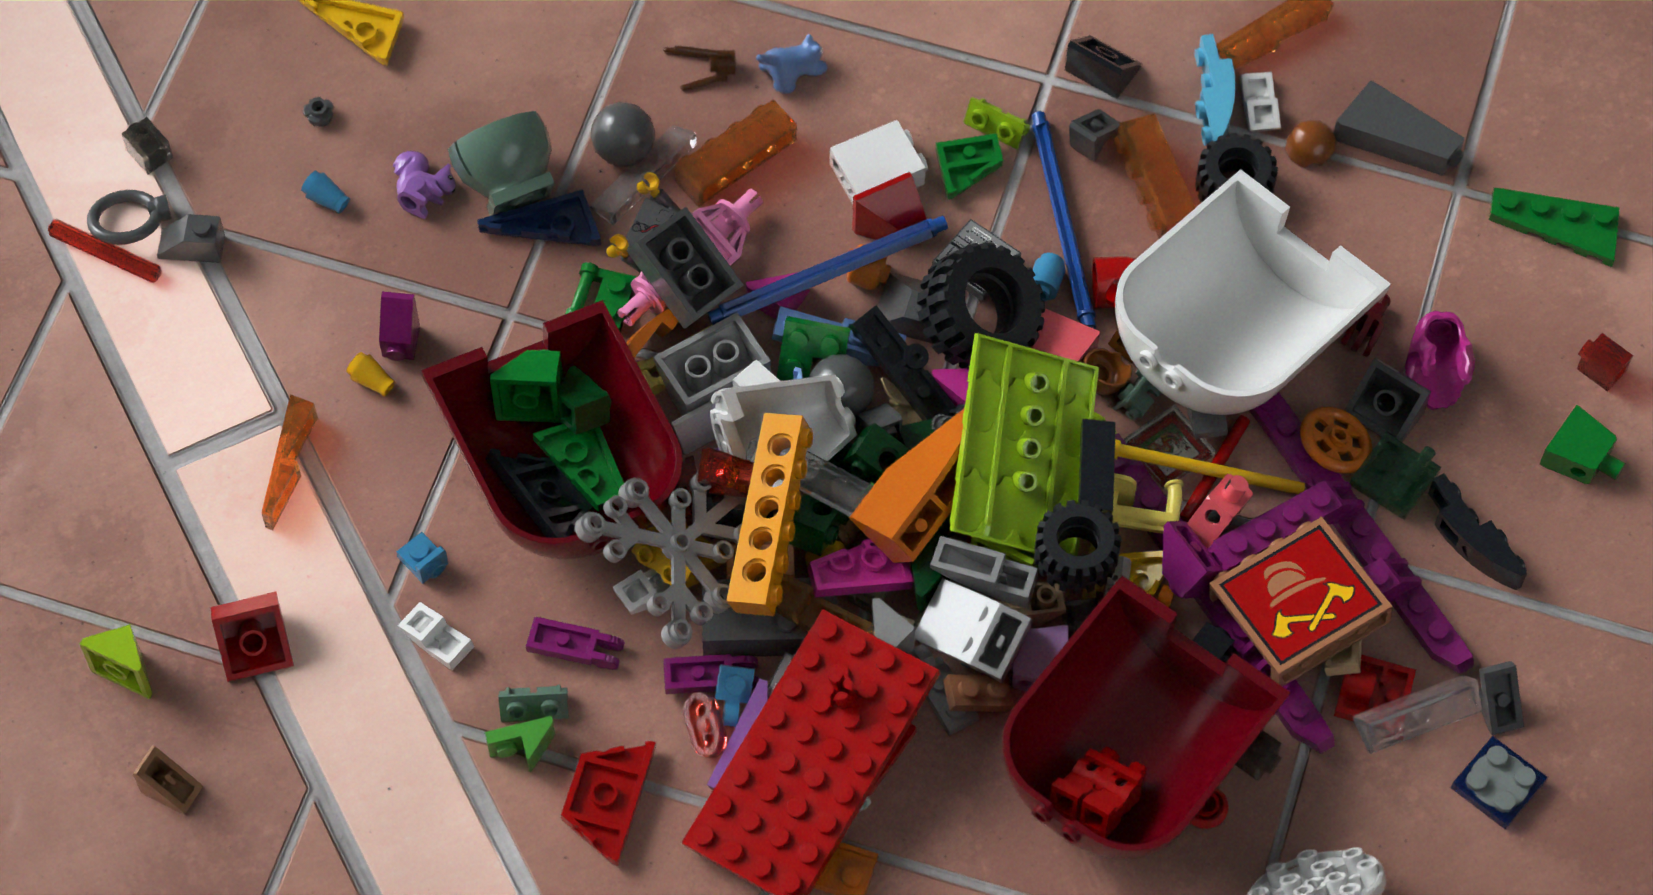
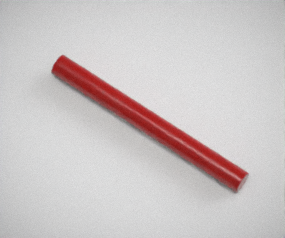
[1180,415,1250,522]

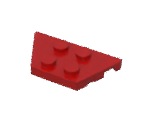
[561,741,656,866]

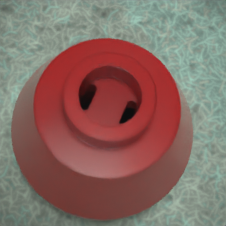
[1190,788,1229,829]

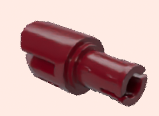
[1341,294,1391,357]

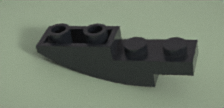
[1428,473,1527,590]

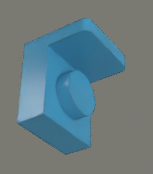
[396,532,448,584]

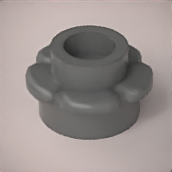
[303,97,334,127]

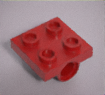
[1333,654,1416,735]

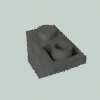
[856,403,903,442]

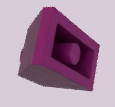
[379,291,420,361]
[1162,521,1224,598]

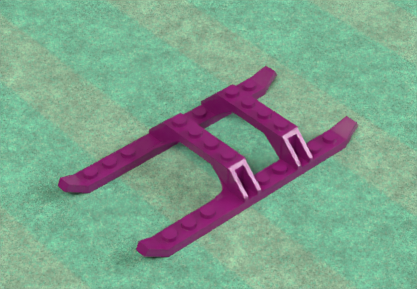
[1114,392,1474,754]

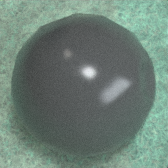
[590,102,655,167]
[809,354,874,417]

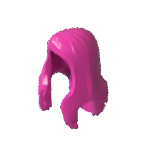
[1405,310,1476,410]

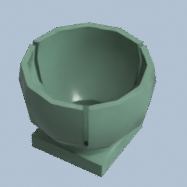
[448,111,554,216]

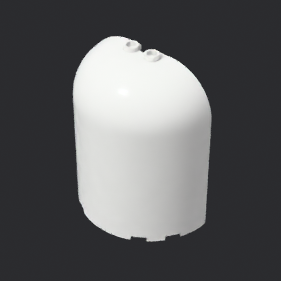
[1115,169,1391,415]

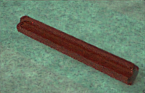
[48,219,162,283]

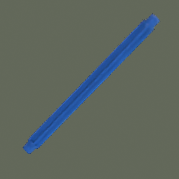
[1032,111,1096,329]
[707,216,948,325]

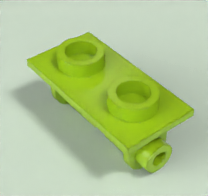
[963,97,1031,150]

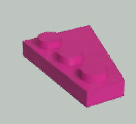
[807,539,914,597]

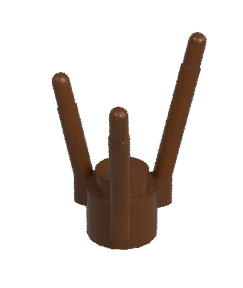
[664,45,736,91]

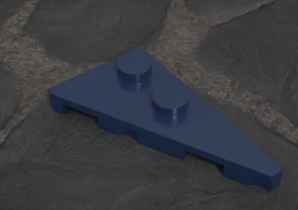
[477,189,602,246]

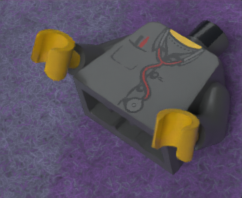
[606,172,681,272]

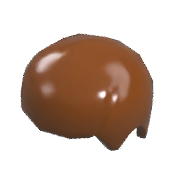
[1285,120,1337,168]
[1082,348,1133,395]

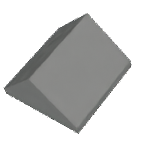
[871,598,915,656]

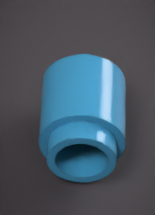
[1032,253,1066,301]

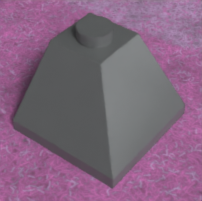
[878,273,934,344]

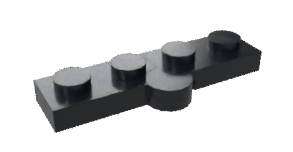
[849,305,956,421]

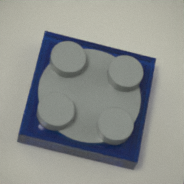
[1450,736,1548,830]

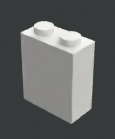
[830,120,928,204]

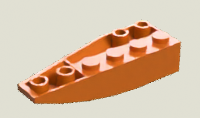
[849,409,964,563]

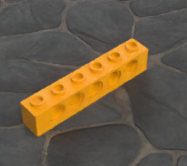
[726,413,813,616]

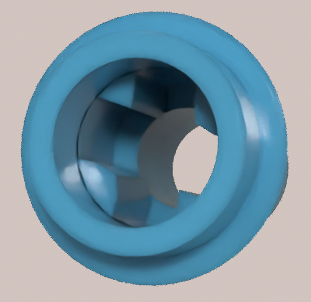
[301,170,350,214]

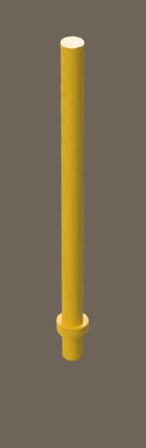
[1115,439,1305,494]

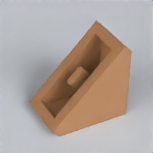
[133,746,204,814]

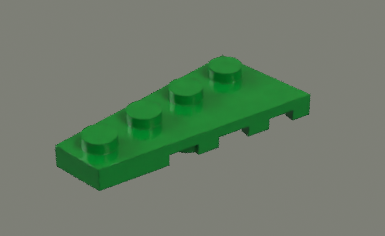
[1489,187,1620,267]

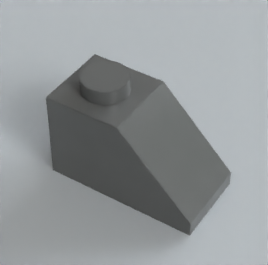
[157,214,225,263]

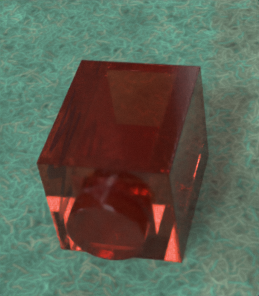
[1577,333,1633,392]

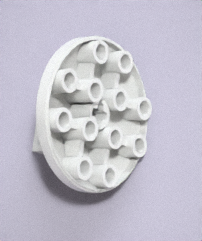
[1247,848,1386,895]

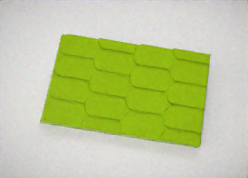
[950,333,1099,556]

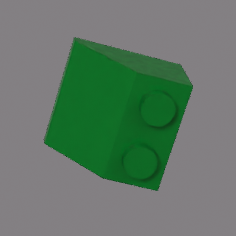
[490,350,564,423]

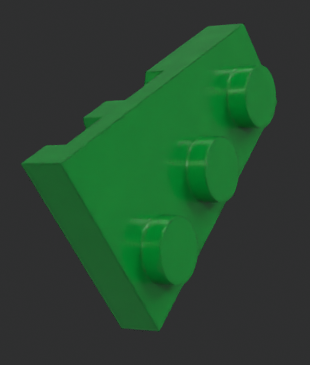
[533,424,624,511]

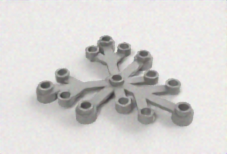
[575,471,750,649]

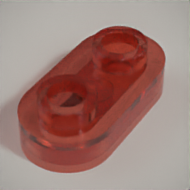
[683,692,727,758]

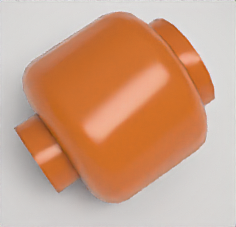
[846,244,891,290]

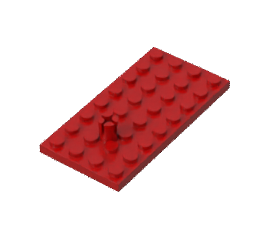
[681,609,941,895]

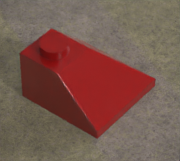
[852,172,927,240]

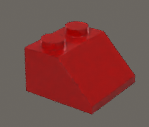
[210,591,294,682]

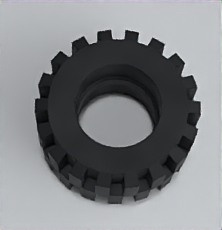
[1195,133,1278,202]
[1034,500,1121,594]

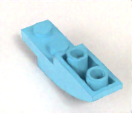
[1195,34,1235,146]

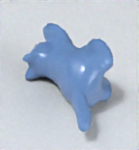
[756,34,827,94]

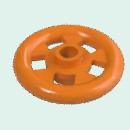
[1300,406,1373,474]

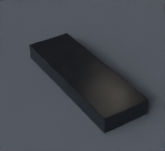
[1078,419,1116,515]

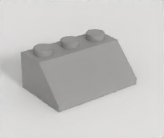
[653,313,771,416]

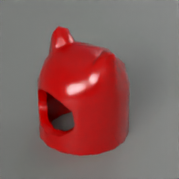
[1092,256,1136,309]

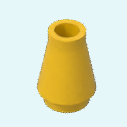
[346,352,396,397]

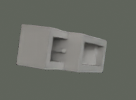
[930,536,1038,609]

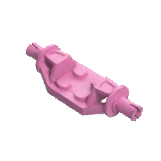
[617,189,763,326]

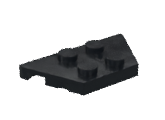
[485,449,593,538]

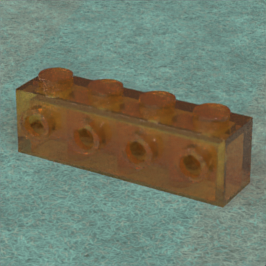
[674,99,797,207]
[1115,113,1195,239]

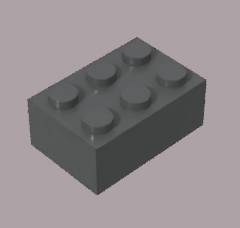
[627,207,744,329]

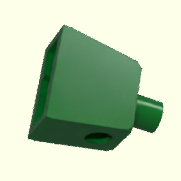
[1540,405,1626,484]

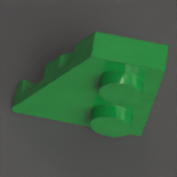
[935,133,1003,200]

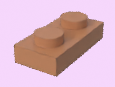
[943,674,1014,712]

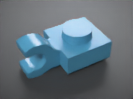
[715,664,755,727]

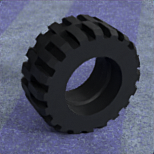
[917,242,1045,368]

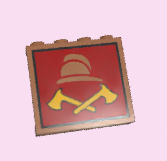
[1209,517,1392,686]

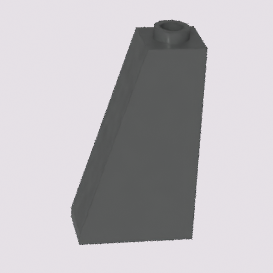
[1333,80,1465,176]

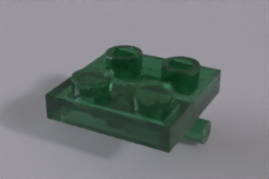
[1350,433,1441,520]

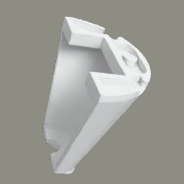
[710,374,857,487]

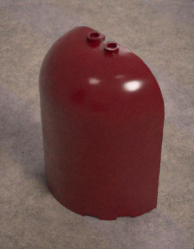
[421,300,682,559]
[1002,575,1291,859]

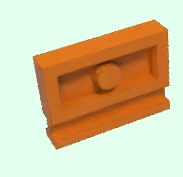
[814,842,879,895]

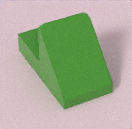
[485,716,555,772]

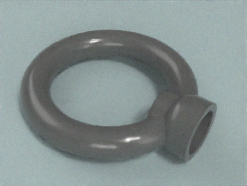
[86,189,171,245]

